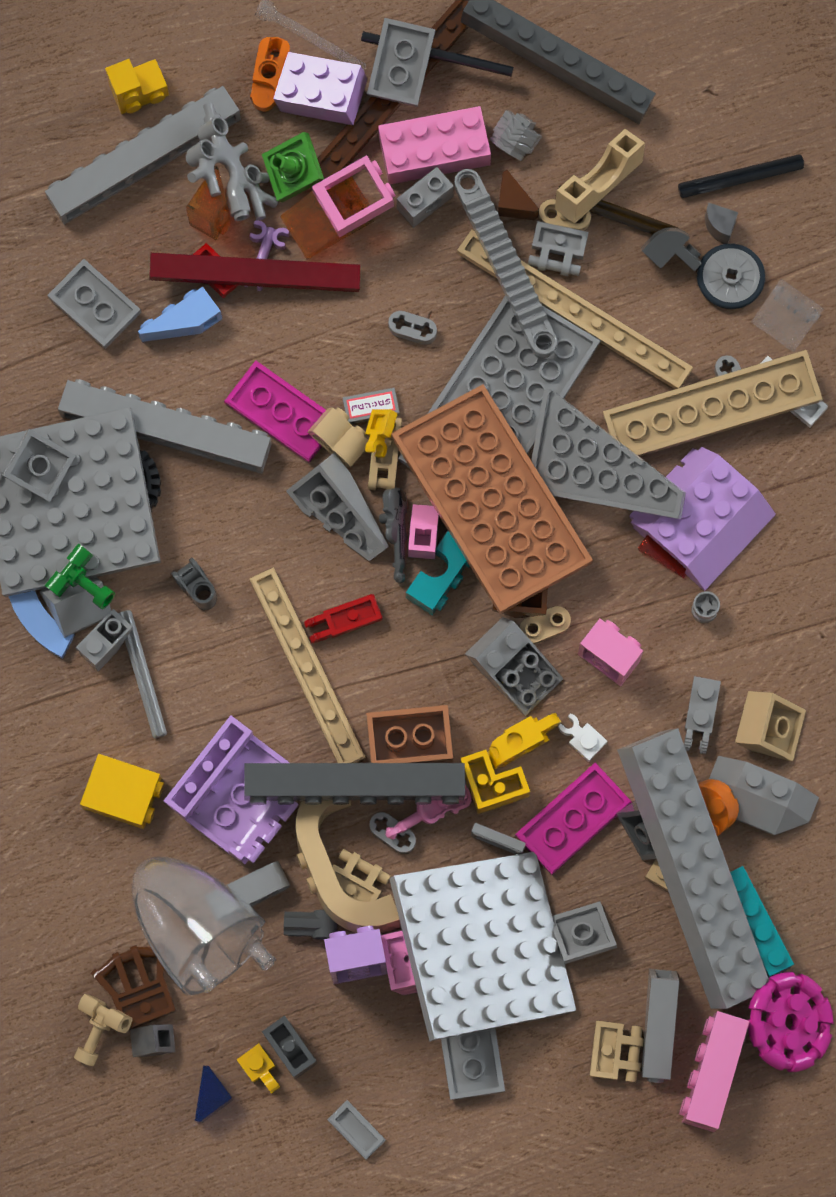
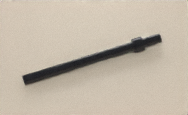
[361,31,514,77]

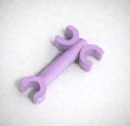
[244,220,290,291]

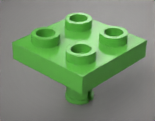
[262,132,324,203]

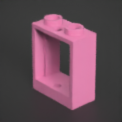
[312,155,396,237]
[381,931,417,995]

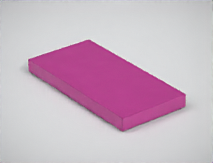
[224,360,326,463]
[515,763,632,876]

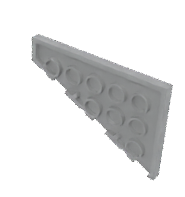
[531,388,686,519]

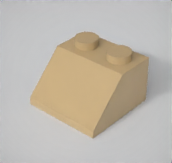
[735,691,806,761]

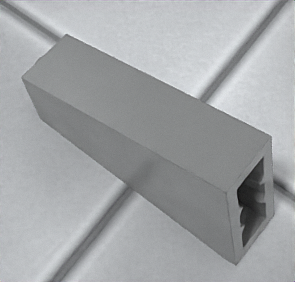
[642,969,679,1083]

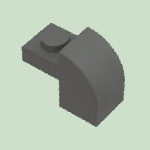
[641,228,702,271]

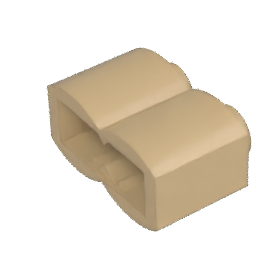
[308,408,368,467]

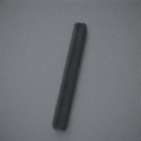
[678,154,804,198]

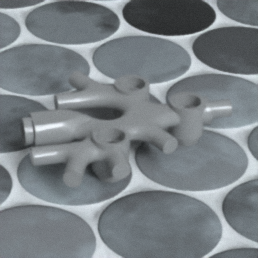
[186,103,278,221]

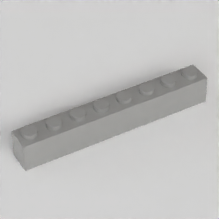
[45,86,241,225]
[58,379,272,474]

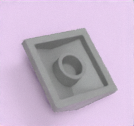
[3,429,76,502]
[552,901,617,964]

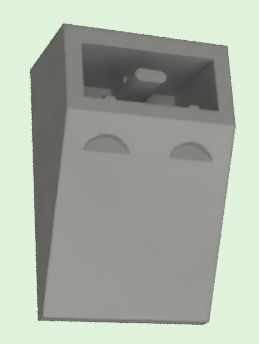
[465,617,563,716]

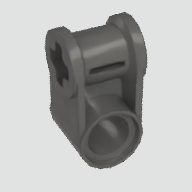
[171,558,217,610]

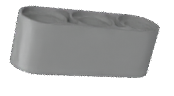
[207,861,290,921]

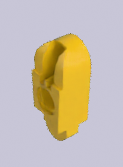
[488,713,562,770]

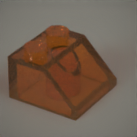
[186,166,231,240]

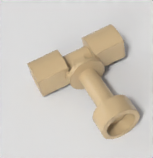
[74,994,132,1066]

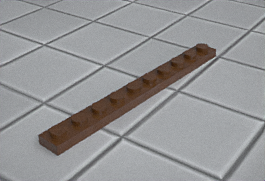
[317,0,469,179]

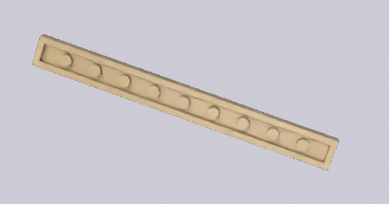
[457,229,693,389]

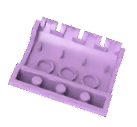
[629,447,776,591]
[164,715,299,864]

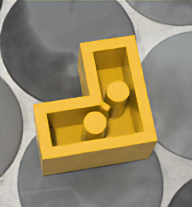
[105,59,169,114]
[460,750,530,814]

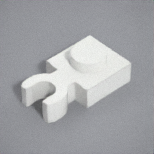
[558,714,607,762]

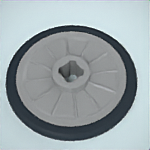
[697,244,765,309]

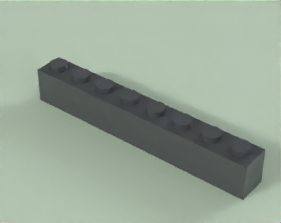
[460,0,656,124]
[244,763,465,805]

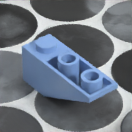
[138,287,222,342]

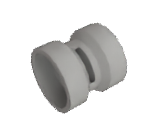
[691,591,720,623]

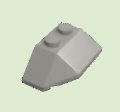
[709,756,819,836]

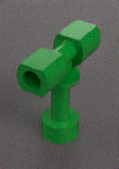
[45,543,115,609]

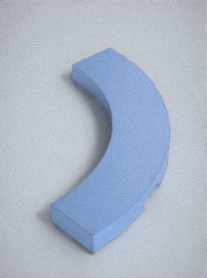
[8,591,75,659]

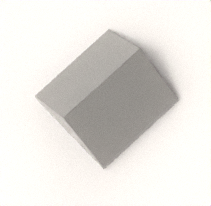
[40,577,111,638]

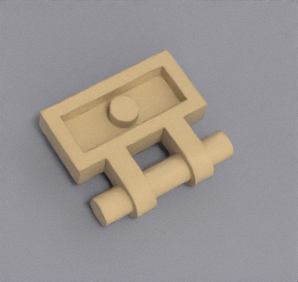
[333,849,391,902]
[589,1021,644,1083]

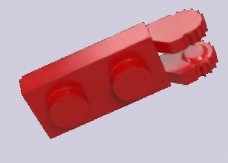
[304,594,383,643]

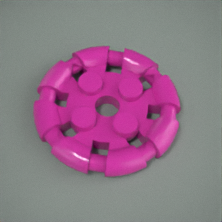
[748,972,833,1072]

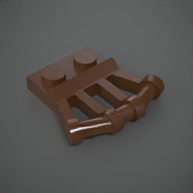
[90,944,176,1030]

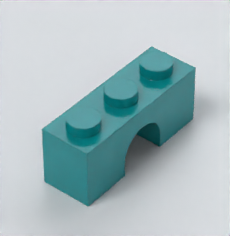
[406,531,471,616]

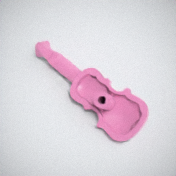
[385,784,471,840]

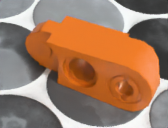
[250,37,290,112]

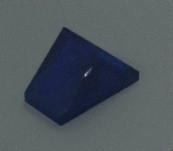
[195,1065,233,1123]

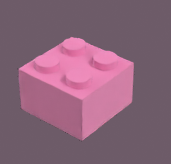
[578,619,643,687]

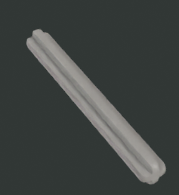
[119,610,167,738]

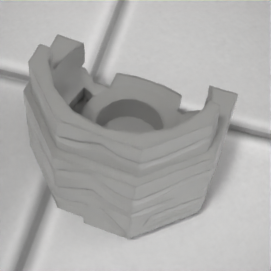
[489,110,542,161]

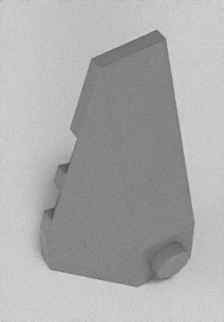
[286,453,389,561]

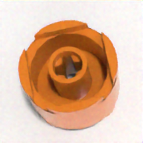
[698,779,739,836]

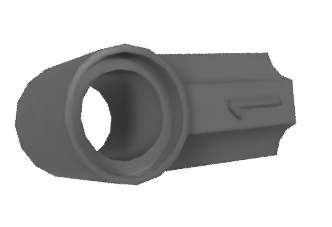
[284,910,338,940]

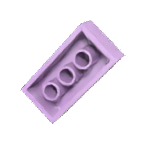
[324,926,387,984]

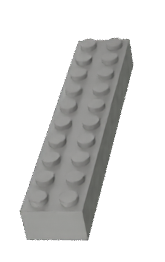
[617,728,769,1009]

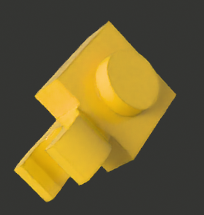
[365,409,397,458]
[237,1043,280,1094]

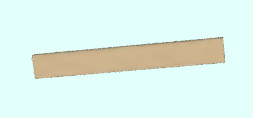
[250,567,366,763]

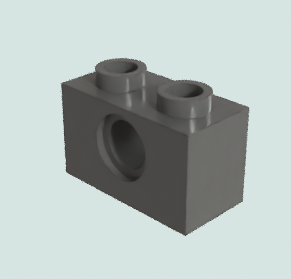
[262,1015,317,1079]

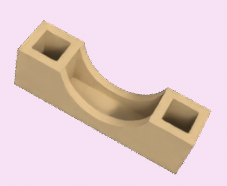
[555,129,645,224]

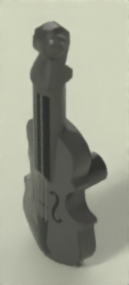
[379,488,407,583]

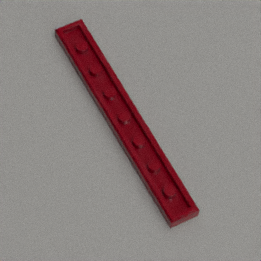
[149,252,360,292]

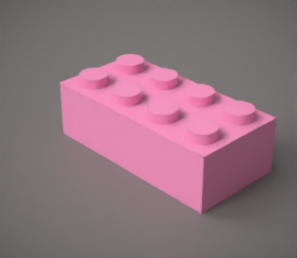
[378,106,491,184]
[679,1011,749,1132]

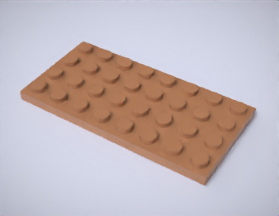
[391,384,593,614]

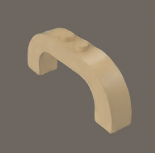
[296,800,401,934]

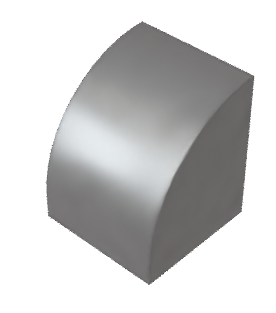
[705,202,738,244]
[130,1024,176,1057]

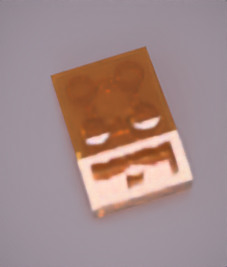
[280,176,374,259]

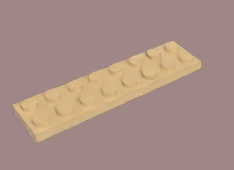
[603,350,823,457]

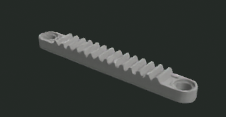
[454,169,557,358]

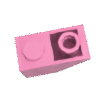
[408,504,439,559]

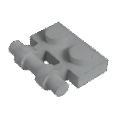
[528,221,589,276]

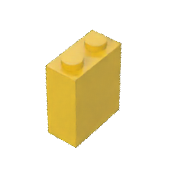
[80,754,164,829]

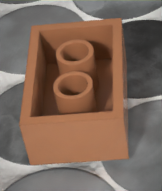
[366,705,453,763]

